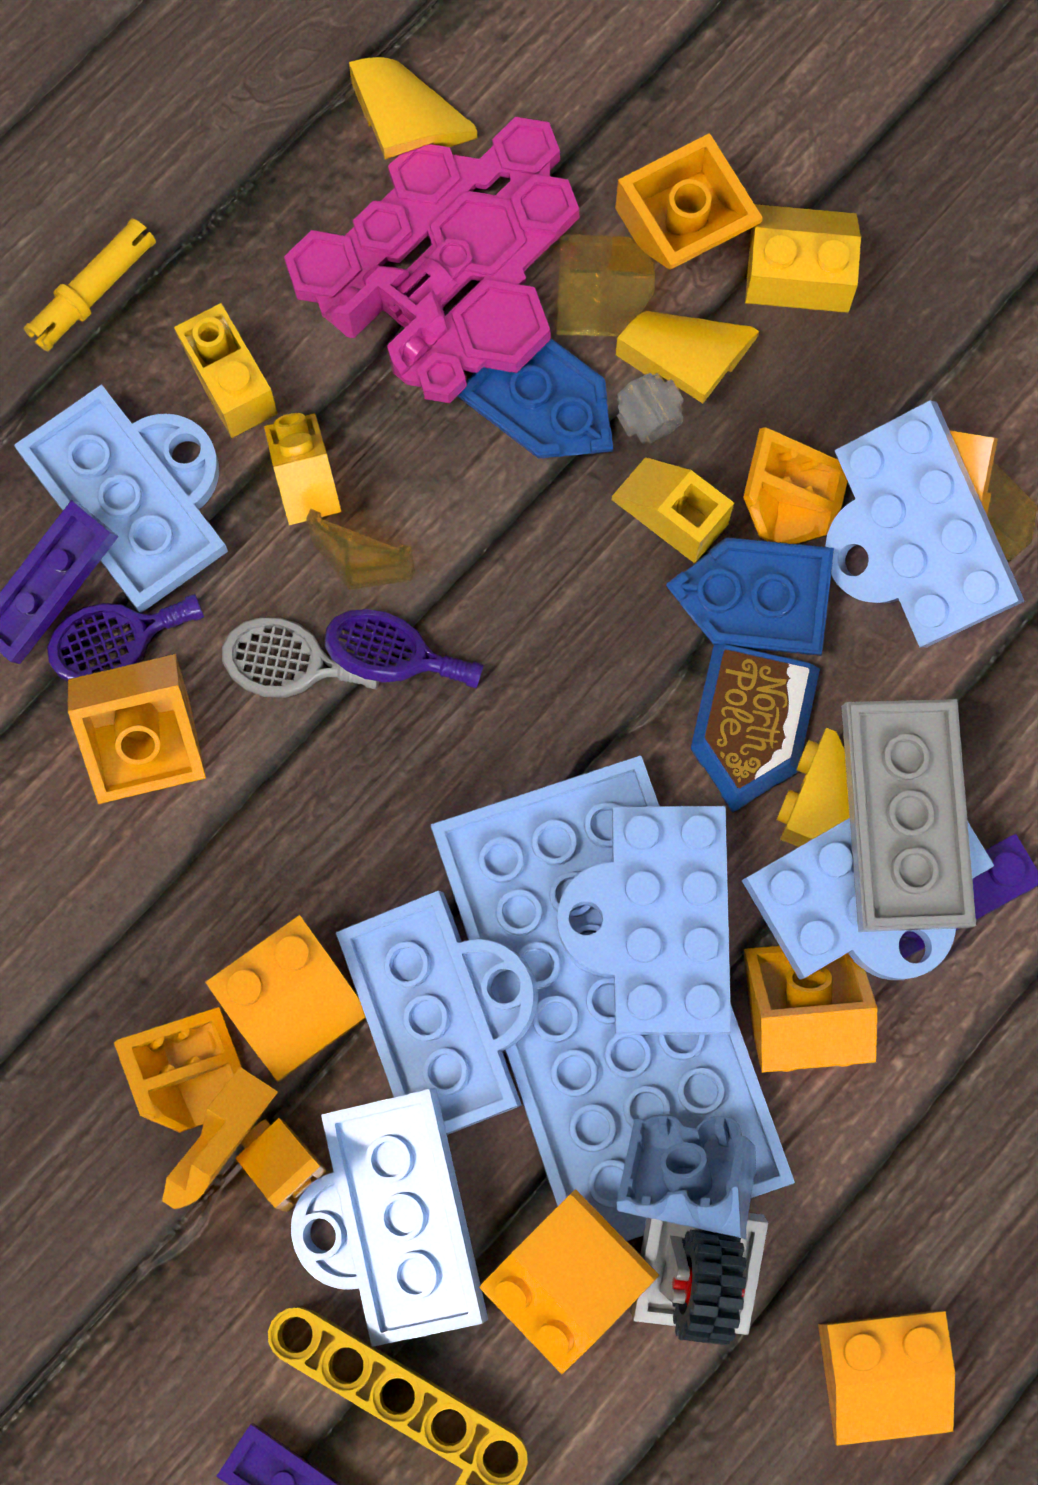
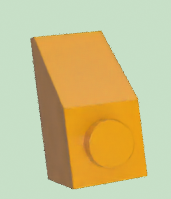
[236,1118,330,1212]

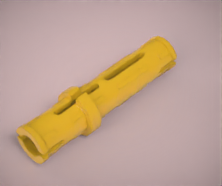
[24,218,156,352]

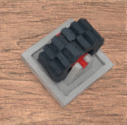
[630,1213,768,1345]

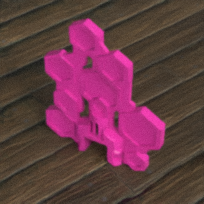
[284,117,580,403]

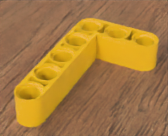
[268,1307,528,1485]

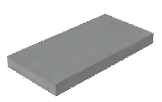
[841,699,976,932]

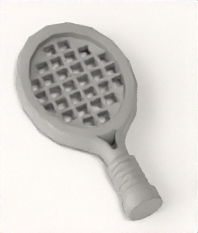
[222,617,379,698]

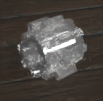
[616,373,684,444]

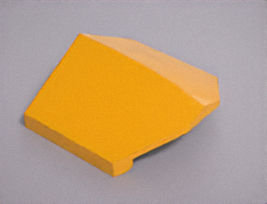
[743,427,848,544]
[114,1007,242,1133]

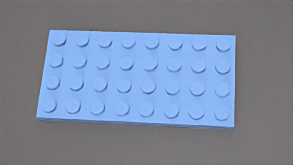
[431,756,795,1241]

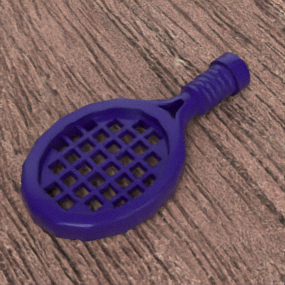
[47,594,204,682]
[325,609,484,689]

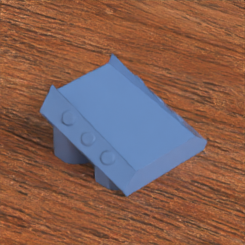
[617,1116,757,1240]

